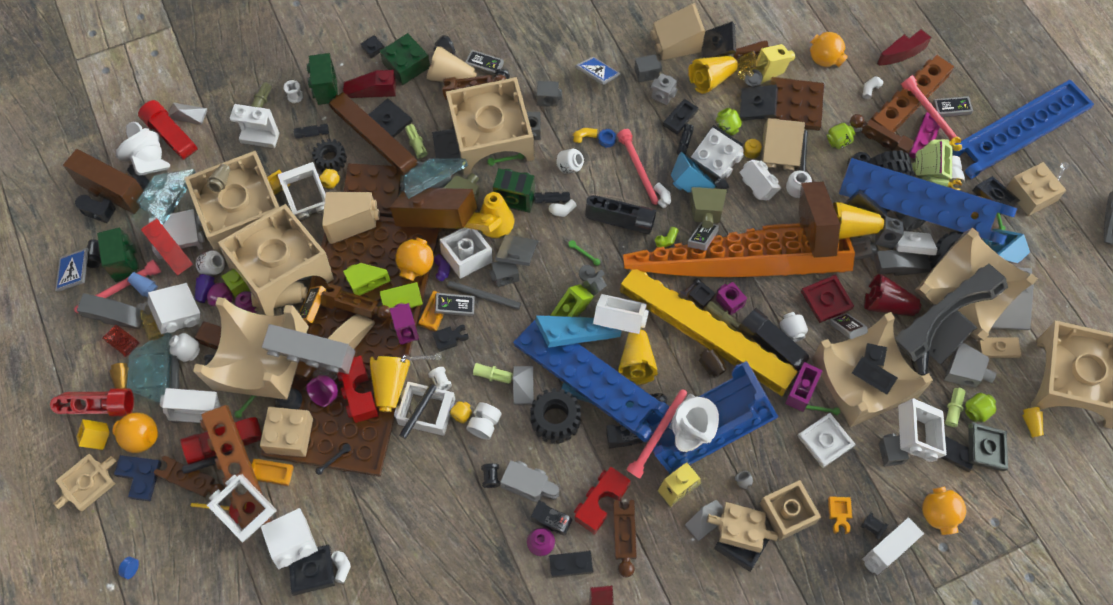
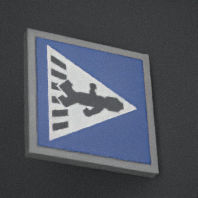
[575,57,621,85]
[55,248,89,292]

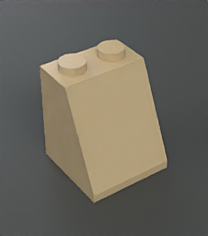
[651,3,705,60]
[761,118,805,171]
[322,192,380,244]

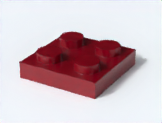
[801,275,855,323]

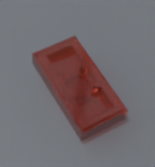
[102,325,140,357]

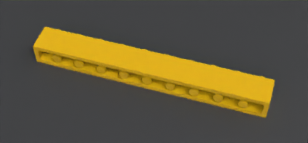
[620,269,798,396]

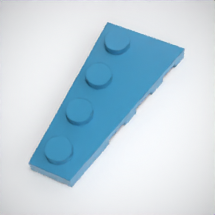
[535,316,622,347]

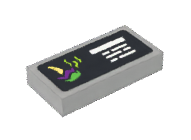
[465,50,504,76]
[933,96,973,117]
[688,222,719,250]
[435,293,474,316]
[830,313,868,339]

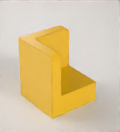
[76,419,110,450]

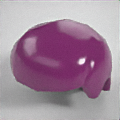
[306,375,338,407]

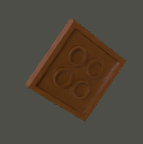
[767,77,824,131]
[343,163,402,217]

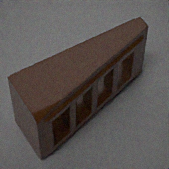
[733,40,769,63]

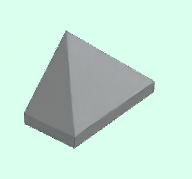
[169,103,207,125]
[513,366,534,405]
[685,500,723,541]

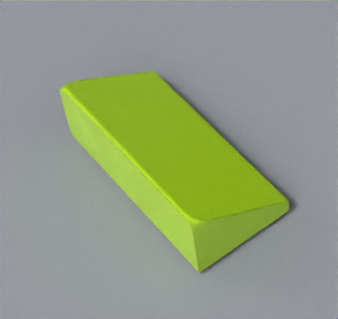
[380,282,423,308]

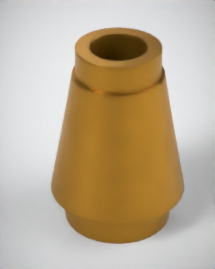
[109,363,130,388]

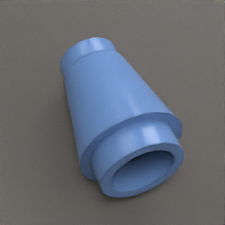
[127,272,158,298]

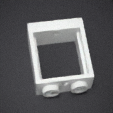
[278,162,326,220]
[593,294,649,334]
[394,382,455,436]
[160,388,220,423]
[898,399,946,462]
[207,474,277,542]
[863,517,924,575]

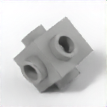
[651,73,678,105]

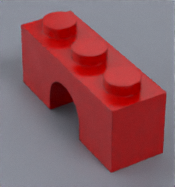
[141,218,193,276]
[337,356,379,423]
[574,467,631,535]

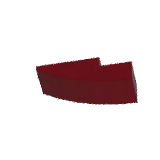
[877,29,931,66]

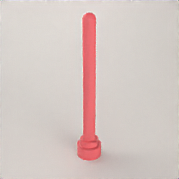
[901,75,957,144]
[617,129,659,205]
[74,259,162,313]
[626,389,687,479]

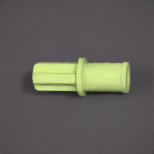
[405,124,428,159]
[473,363,513,384]
[945,388,966,427]

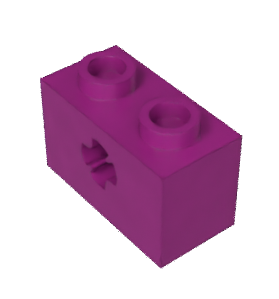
[389,303,419,345]
[785,362,823,412]

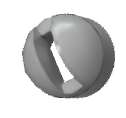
[735,471,753,489]

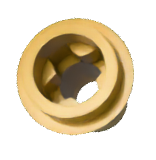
[1022,407,1044,437]

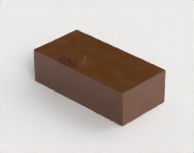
[63,149,148,215]
[798,181,840,258]
[390,187,477,229]

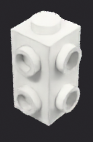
[739,160,781,201]

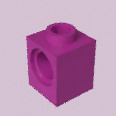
[715,282,747,315]

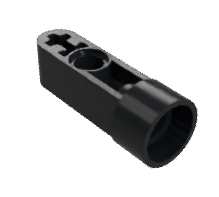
[585,195,656,235]
[738,307,810,371]

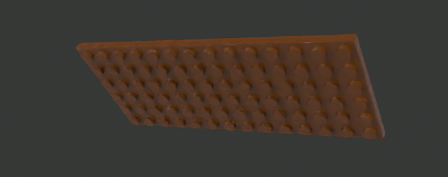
[261,216,440,477]

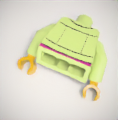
[911,137,962,191]

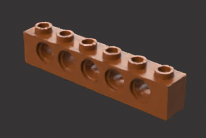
[871,55,954,133]
[200,405,273,529]

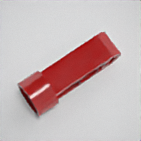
[138,100,198,160]
[50,388,134,416]
[180,417,262,464]

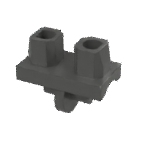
[579,265,607,296]

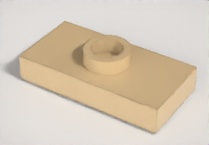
[977,337,1022,358]

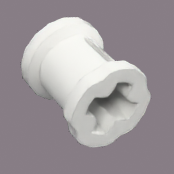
[284,80,303,103]
[428,367,452,391]

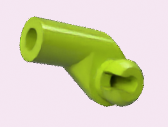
[655,227,679,248]

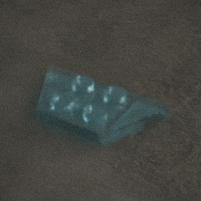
[404,158,468,199]
[137,169,196,224]
[127,332,172,403]

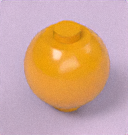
[810,32,848,68]
[395,238,434,281]
[112,412,158,453]
[922,487,966,535]

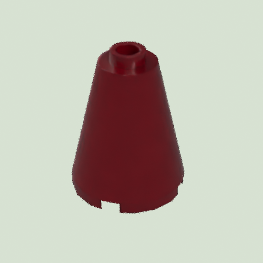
[864,274,922,316]

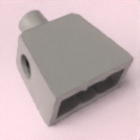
[944,343,997,388]

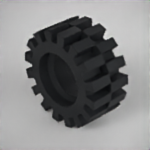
[312,139,347,172]

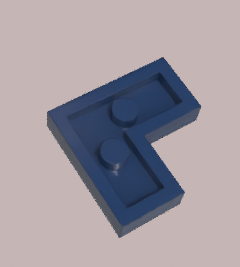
[114,455,162,502]

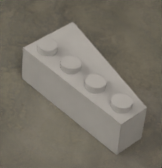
[262,324,355,374]

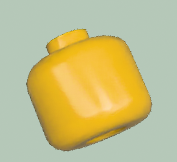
[743,139,762,159]
[319,169,340,189]
[450,401,472,424]

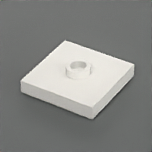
[896,231,937,255]
[798,413,856,468]

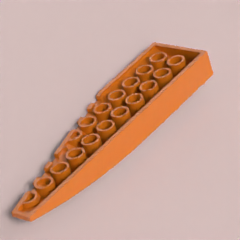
[623,223,855,277]

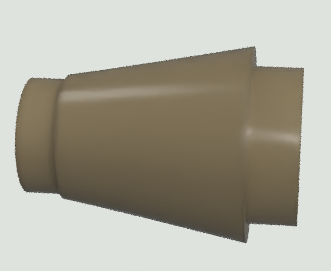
[207,164,231,192]

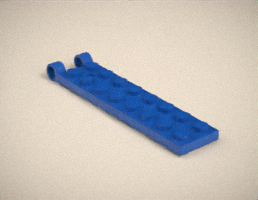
[952,79,1094,179]
[838,158,1018,245]
[513,319,669,442]

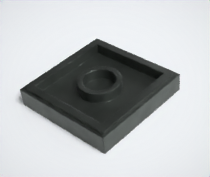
[968,422,1008,471]

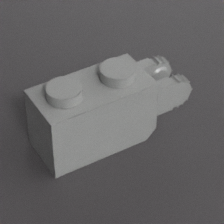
[500,460,559,502]

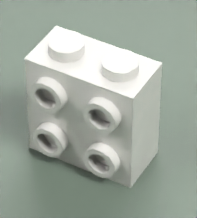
[691,127,744,179]
[148,283,200,334]
[260,508,318,569]

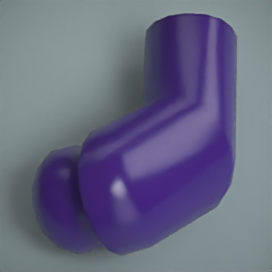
[434,254,450,281]

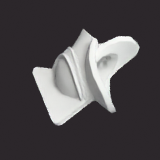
[116,121,170,175]
[669,394,719,452]

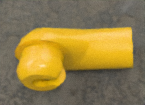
[573,128,598,143]

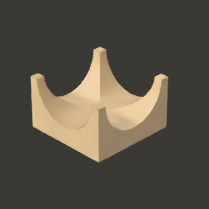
[446,77,534,175]
[184,150,279,257]
[218,204,334,316]
[914,228,1038,340]
[193,298,309,399]
[812,312,933,427]
[1031,320,1113,429]

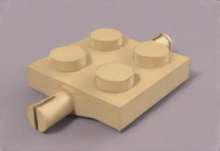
[53,453,117,512]
[707,502,778,553]

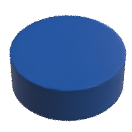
[598,129,616,148]
[118,556,139,579]

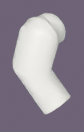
[862,76,883,99]
[653,183,671,208]
[549,199,577,217]
[331,551,351,584]

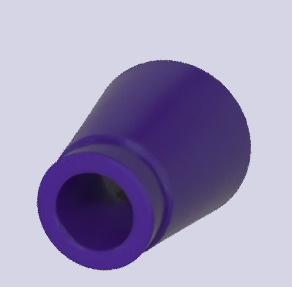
[194,274,215,303]

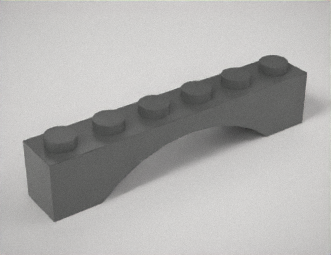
[895,263,1008,362]

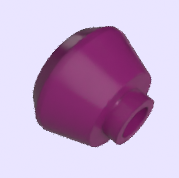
[207,283,233,307]
[234,291,257,313]
[527,528,555,556]

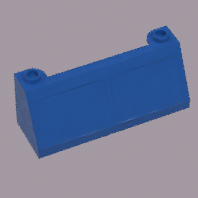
[642,361,778,474]

